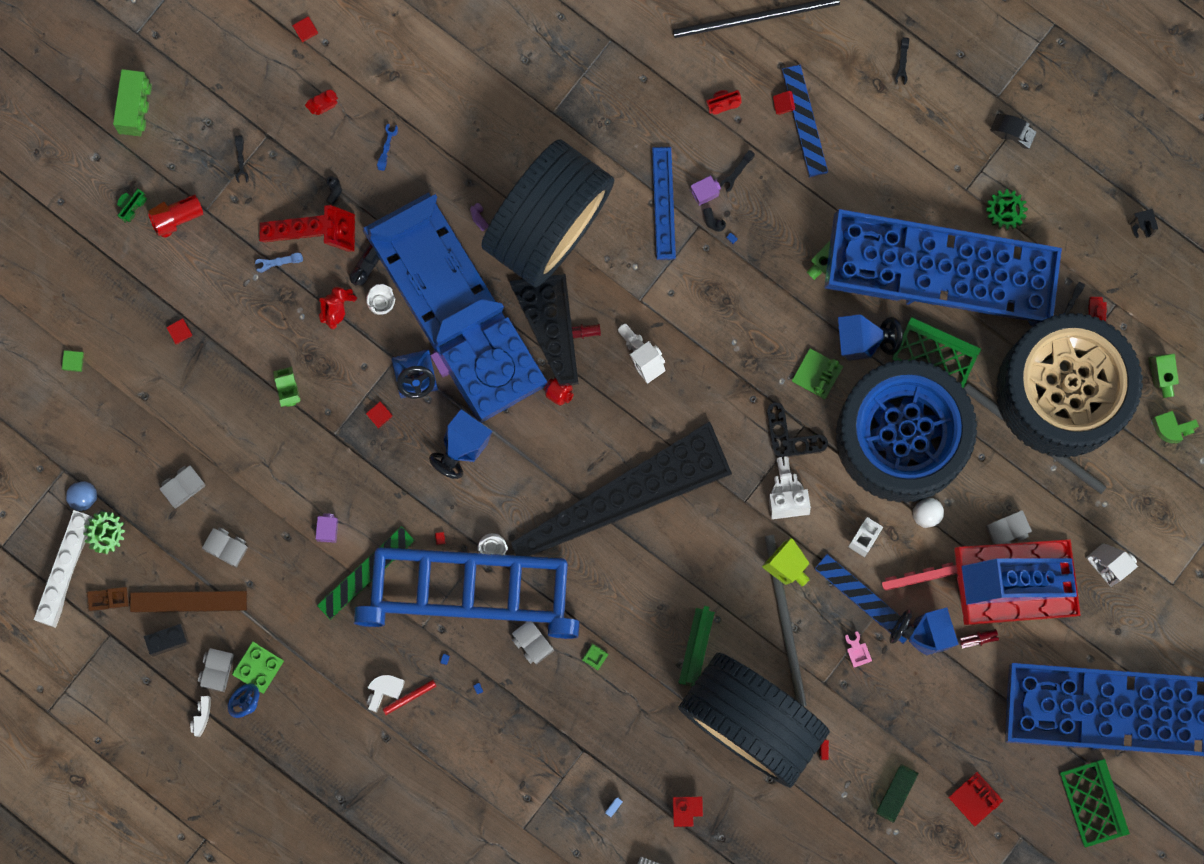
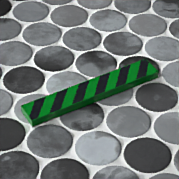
[317,526,415,620]

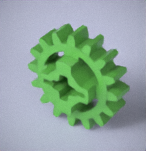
[83,511,125,554]

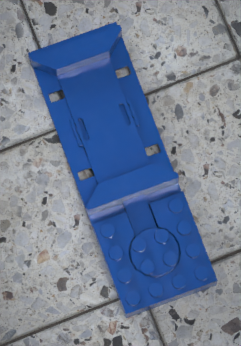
[363,193,547,423]
[824,209,1062,326]
[1005,663,1204,757]

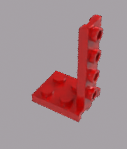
[259,205,355,252]

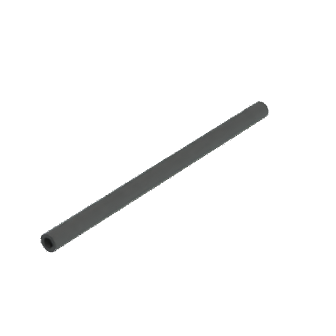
[964,383,1106,494]
[765,535,807,707]

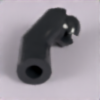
[326,176,342,205]
[703,208,726,232]

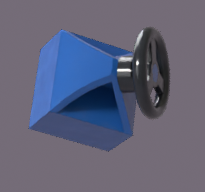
[838,314,903,361]
[391,350,438,399]
[429,409,492,479]
[889,607,959,656]

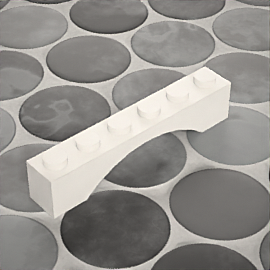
[34,510,94,628]

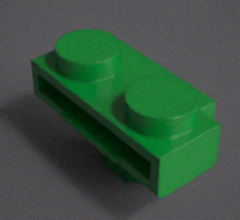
[117,188,147,223]

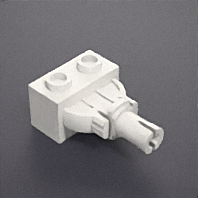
[618,324,666,384]
[769,457,811,519]

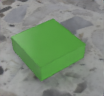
[62,350,84,372]
[582,644,609,671]

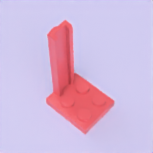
[882,562,959,591]

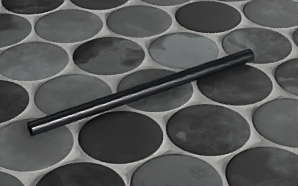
[673,0,840,38]

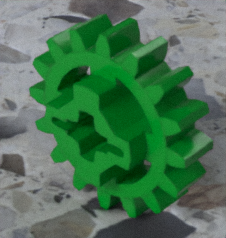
[986,189,1028,231]

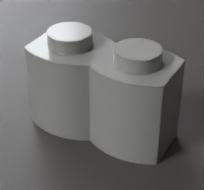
[160,466,206,509]
[986,510,1032,544]
[202,527,248,568]
[511,621,554,665]
[198,648,234,693]

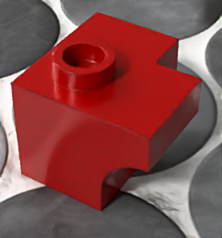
[672,797,703,827]

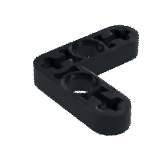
[767,402,828,458]

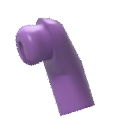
[470,203,489,231]

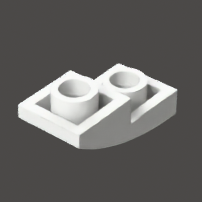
[190,696,211,737]

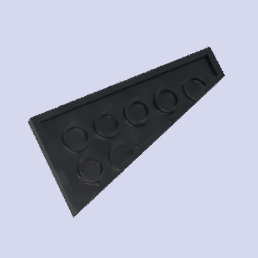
[509,274,579,386]

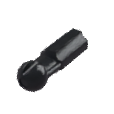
[349,244,380,286]

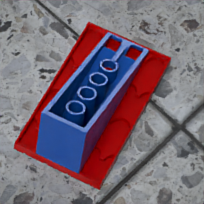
[954,539,1081,625]

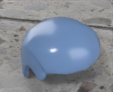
[66,481,97,511]

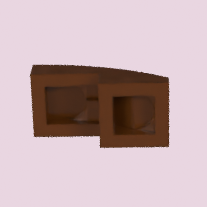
[86,587,129,612]

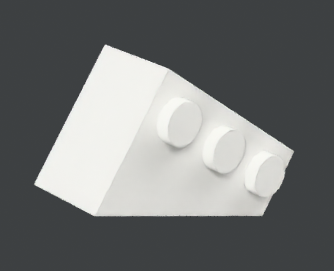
[1086,543,1138,587]

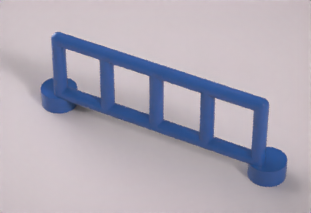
[354,547,580,639]

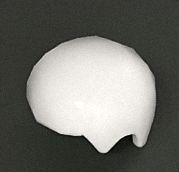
[366,284,395,315]
[913,498,944,528]
[477,533,508,555]

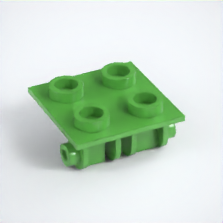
[792,348,843,399]
[232,641,284,694]

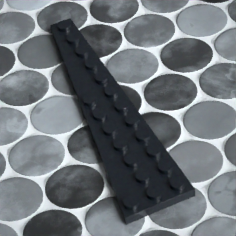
[511,421,732,556]

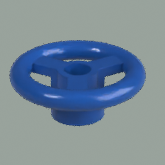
[228,684,260,718]

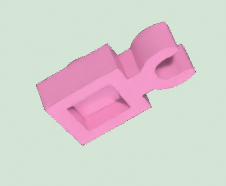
[845,631,872,668]

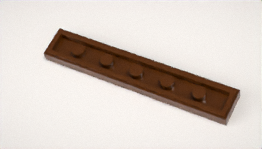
[130,591,247,613]

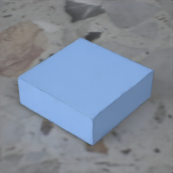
[605,798,623,818]

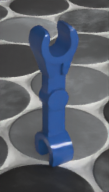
[377,124,398,171]

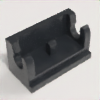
[1128,209,1158,238]

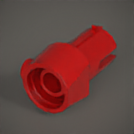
[147,194,204,238]

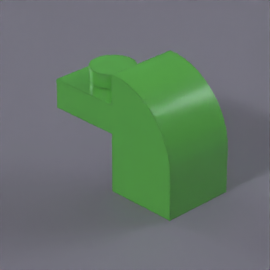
[273,367,301,407]
[1152,411,1199,443]

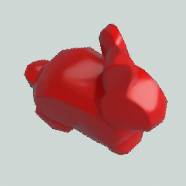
[319,287,357,329]

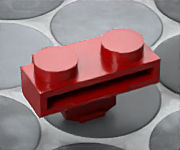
[305,89,338,115]
[706,90,742,115]
[1089,297,1107,321]

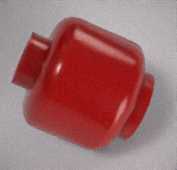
[544,378,574,406]

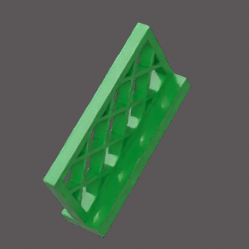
[892,317,981,388]
[678,606,715,687]
[1060,759,1130,848]

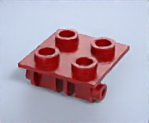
[948,772,1003,827]

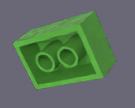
[113,69,152,137]

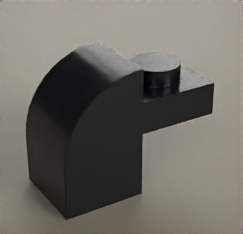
[990,114,1036,149]

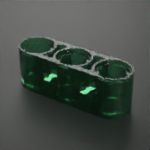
[876,764,919,823]

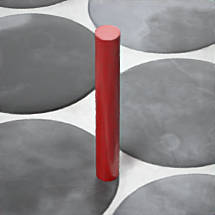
[382,680,436,715]

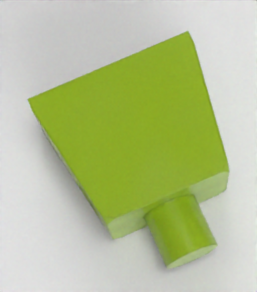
[762,538,810,587]

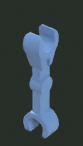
[255,253,303,273]

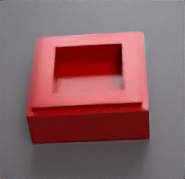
[292,16,318,43]
[773,91,795,115]
[166,318,193,345]
[366,402,393,429]
[820,740,829,761]

